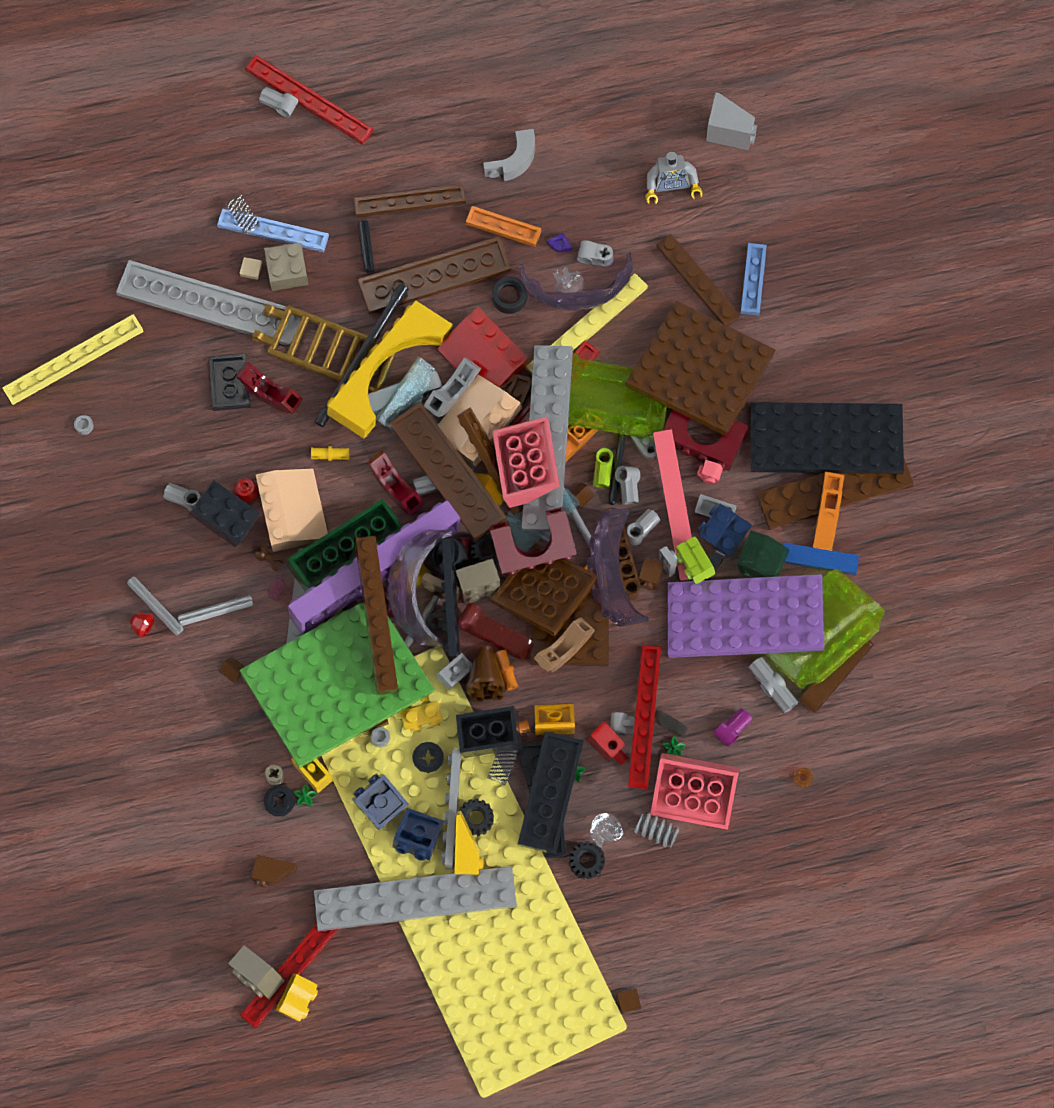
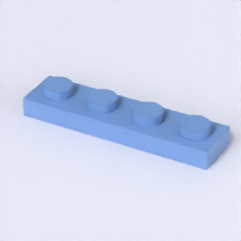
[741,243,767,316]

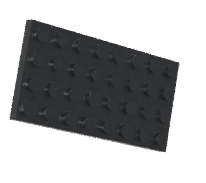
[750,402,904,474]

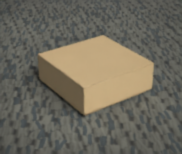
[240,257,263,280]

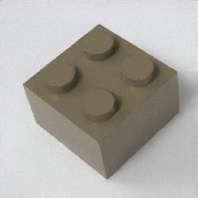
[264,242,309,291]
[456,559,500,603]
[228,945,284,999]

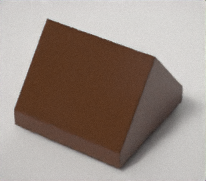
[569,483,594,509]
[220,657,245,684]

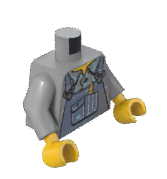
[645,152,702,204]

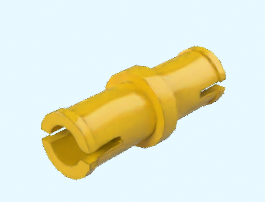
[311,446,349,461]

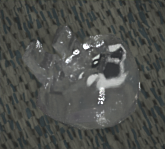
[553,267,584,296]
[590,813,623,848]

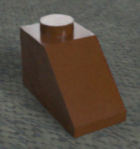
[251,855,297,888]

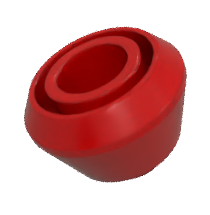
[233,478,259,503]
[130,612,155,637]

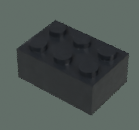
[189,480,261,547]
[456,706,522,758]

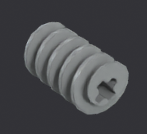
[634,812,679,849]

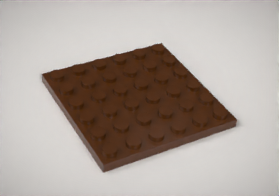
[625,301,776,436]

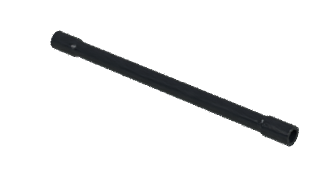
[314,284,409,428]

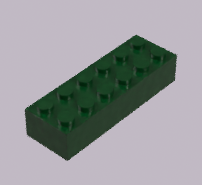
[287,499,403,593]

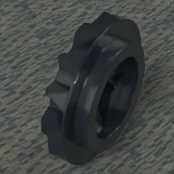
[412,742,444,774]
[264,785,295,817]

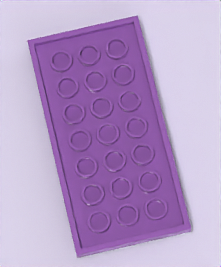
[668,575,824,658]

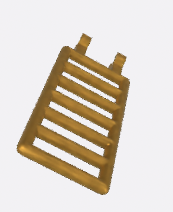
[252,303,397,394]

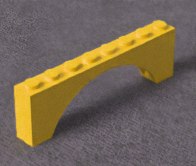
[327,301,452,439]

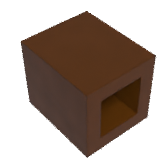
[639,557,664,590]

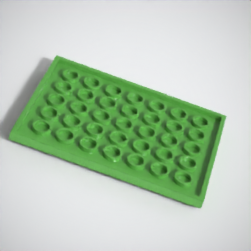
[240,602,435,768]

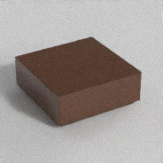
[617,989,641,1014]

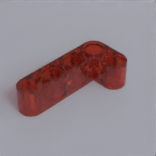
[458,603,534,661]

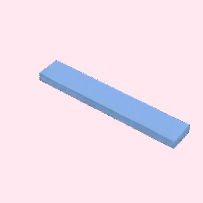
[217,208,329,253]

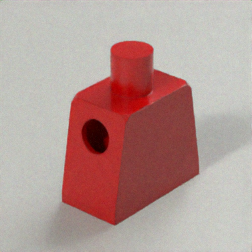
[586,721,629,765]

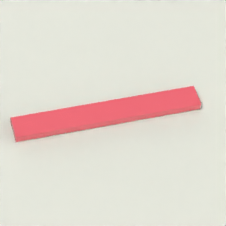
[653,429,692,581]

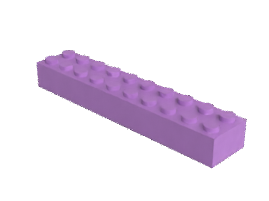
[288,500,461,635]

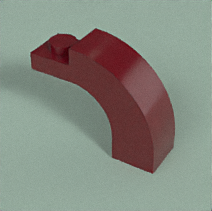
[236,362,303,414]
[367,451,424,516]

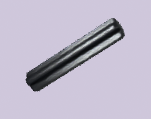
[359,220,375,273]

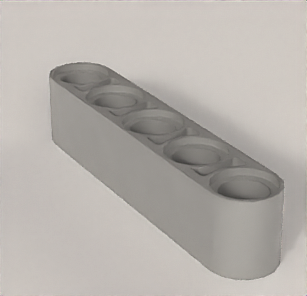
[368,371,443,416]

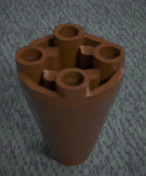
[467,646,505,702]

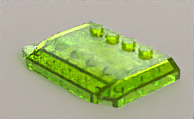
[568,354,667,438]
[762,569,885,688]

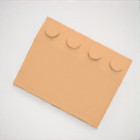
[438,375,522,467]
[256,469,328,552]

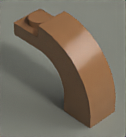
[534,617,595,672]

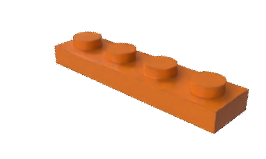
[466,206,541,247]

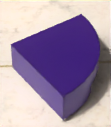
[547,233,572,252]

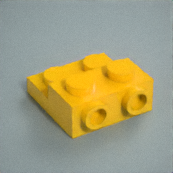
[400,695,443,732]

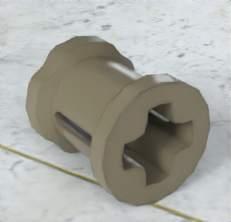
[265,765,284,786]

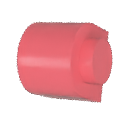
[697,460,723,485]

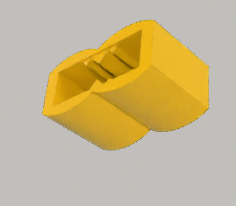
[276,974,318,1021]

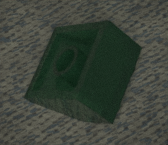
[737,531,790,578]

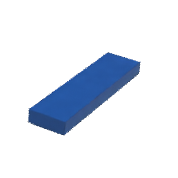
[780,543,859,575]

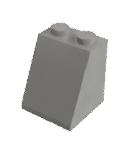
[706,93,757,150]

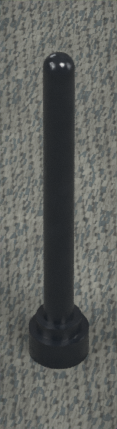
[609,417,632,505]

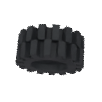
[471,532,500,568]
[459,798,494,837]
[569,841,605,879]

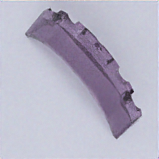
[520,253,633,311]
[587,509,649,627]
[387,529,453,647]

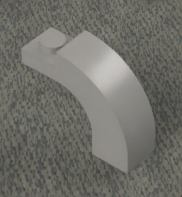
[484,129,535,181]
[424,358,481,417]

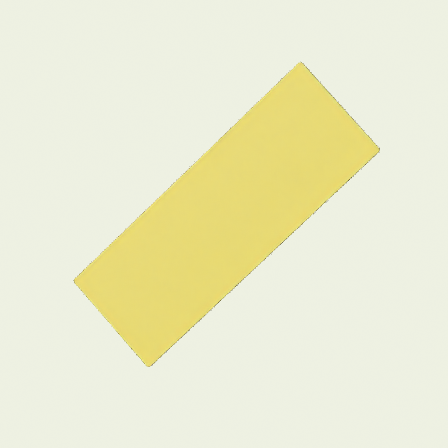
[322,646,627,1098]

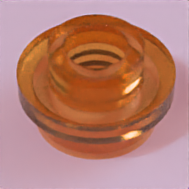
[793,767,813,787]

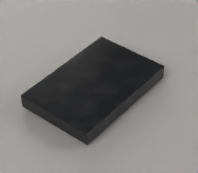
[209,353,251,411]

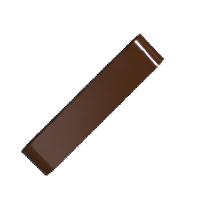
[603,507,640,600]
[799,631,874,713]

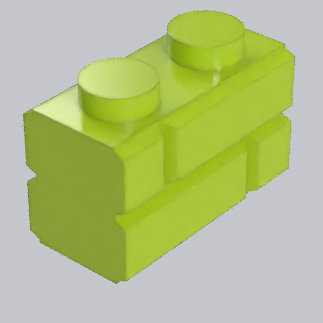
[675,537,715,584]

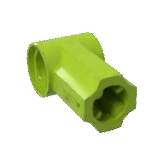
[593,448,613,489]

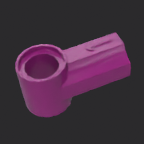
[713,708,753,747]

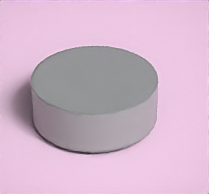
[74,415,94,435]
[370,727,390,748]

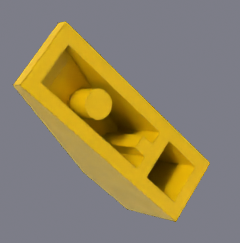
[455,811,484,875]

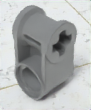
[577,240,613,267]

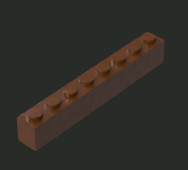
[355,536,398,695]

